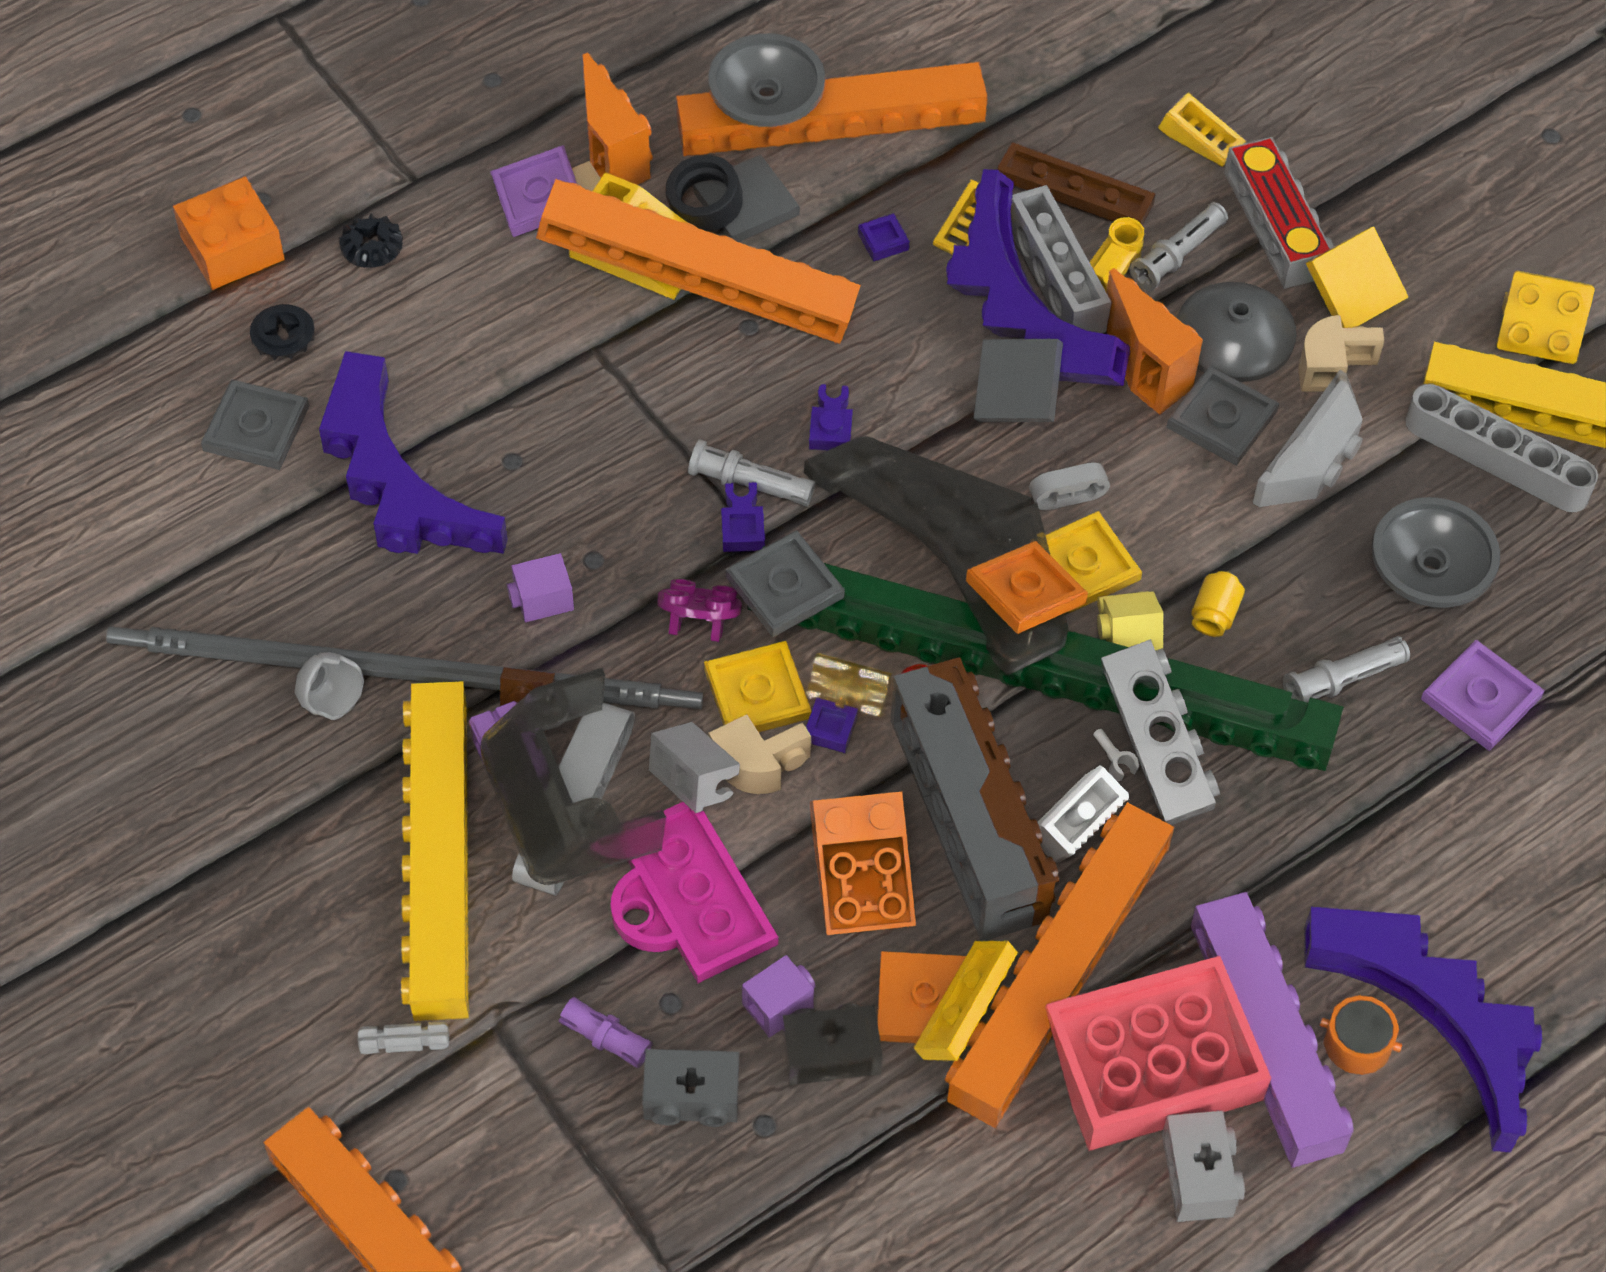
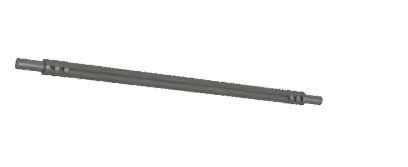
[106,626,704,710]

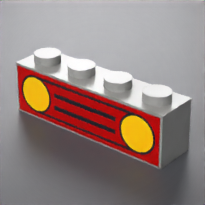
[1224,137,1334,289]

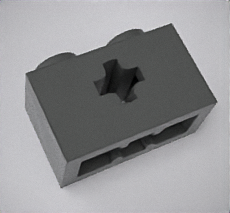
[643,1049,739,1127]

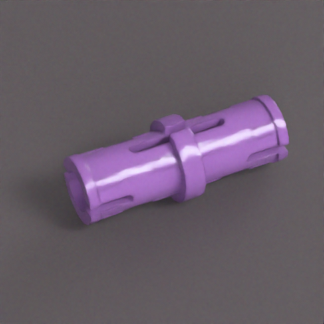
[559,997,653,1068]

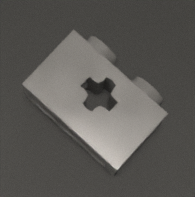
[1162,1111,1245,1222]

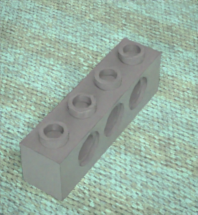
[1011,185,1111,333]
[1101,639,1220,825]

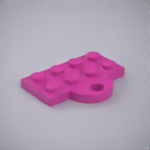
[611,802,778,983]

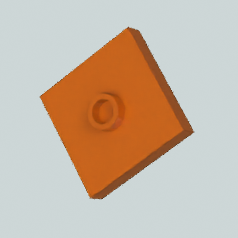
[965,541,1088,634]
[877,951,969,1046]

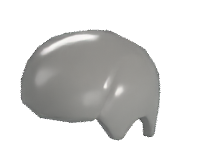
[294,652,364,720]

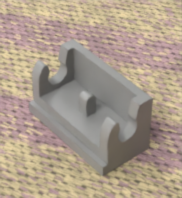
[649,722,740,813]

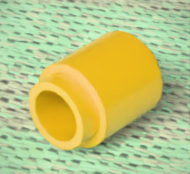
[1191,571,1245,637]

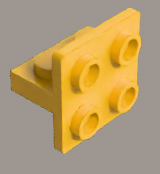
[1496,271,1595,364]

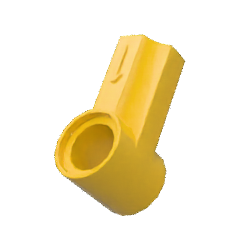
[1090,217,1144,291]

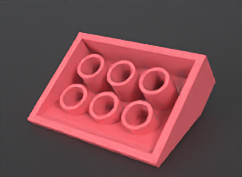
[1046,956,1271,1151]

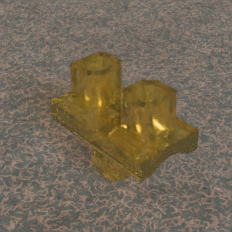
[806,653,892,717]

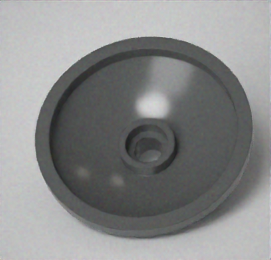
[708,33,825,127]
[1177,282,1296,382]
[1372,497,1500,608]

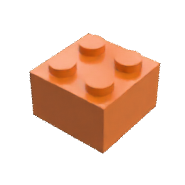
[173,176,285,290]

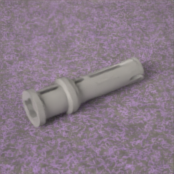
[1129,202,1228,291]
[688,439,816,507]
[1283,636,1410,703]

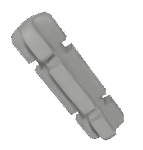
[358,1021,449,1054]

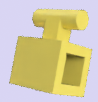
[1097,591,1163,650]

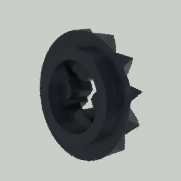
[339,213,403,268]
[250,304,314,360]

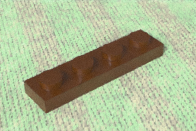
[997,142,1156,226]

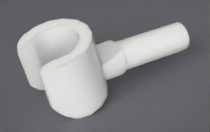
[1093,729,1139,781]

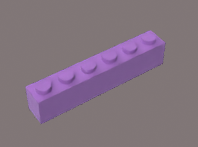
[1191,892,1353,1168]

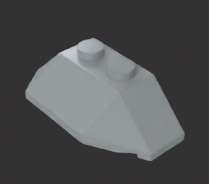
[1253,370,1363,507]

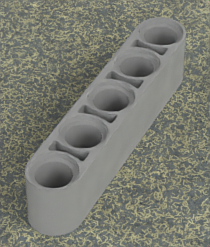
[1405,384,1598,512]
[512,699,635,895]

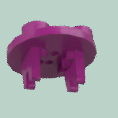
[657,579,742,642]

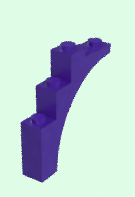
[946,169,1130,386]
[319,351,508,554]
[1304,907,1542,1152]

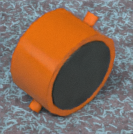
[1320,995,1403,1075]

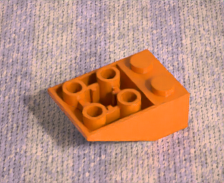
[583,52,653,185]
[1106,268,1203,415]
[809,792,916,935]

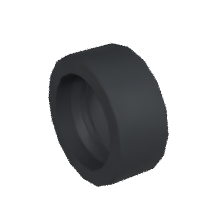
[666,154,743,232]

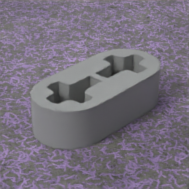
[1029,462,1110,510]

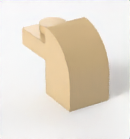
[1299,315,1384,392]
[708,715,811,794]

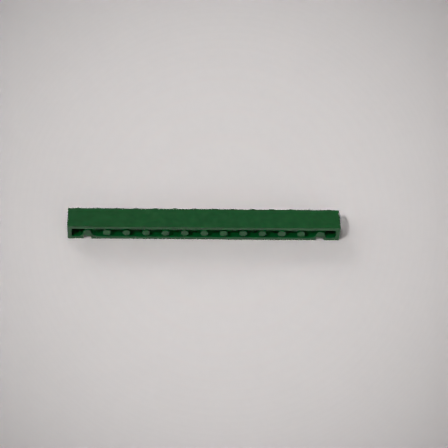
[747,546,1344,771]

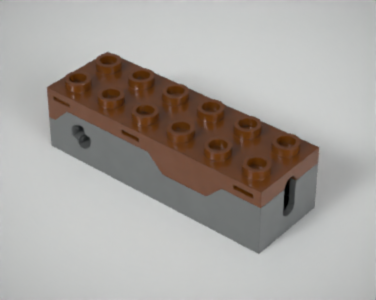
[890,657,1059,941]

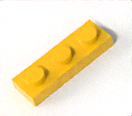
[914,941,1018,1061]

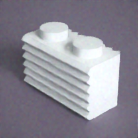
[1038,765,1129,862]

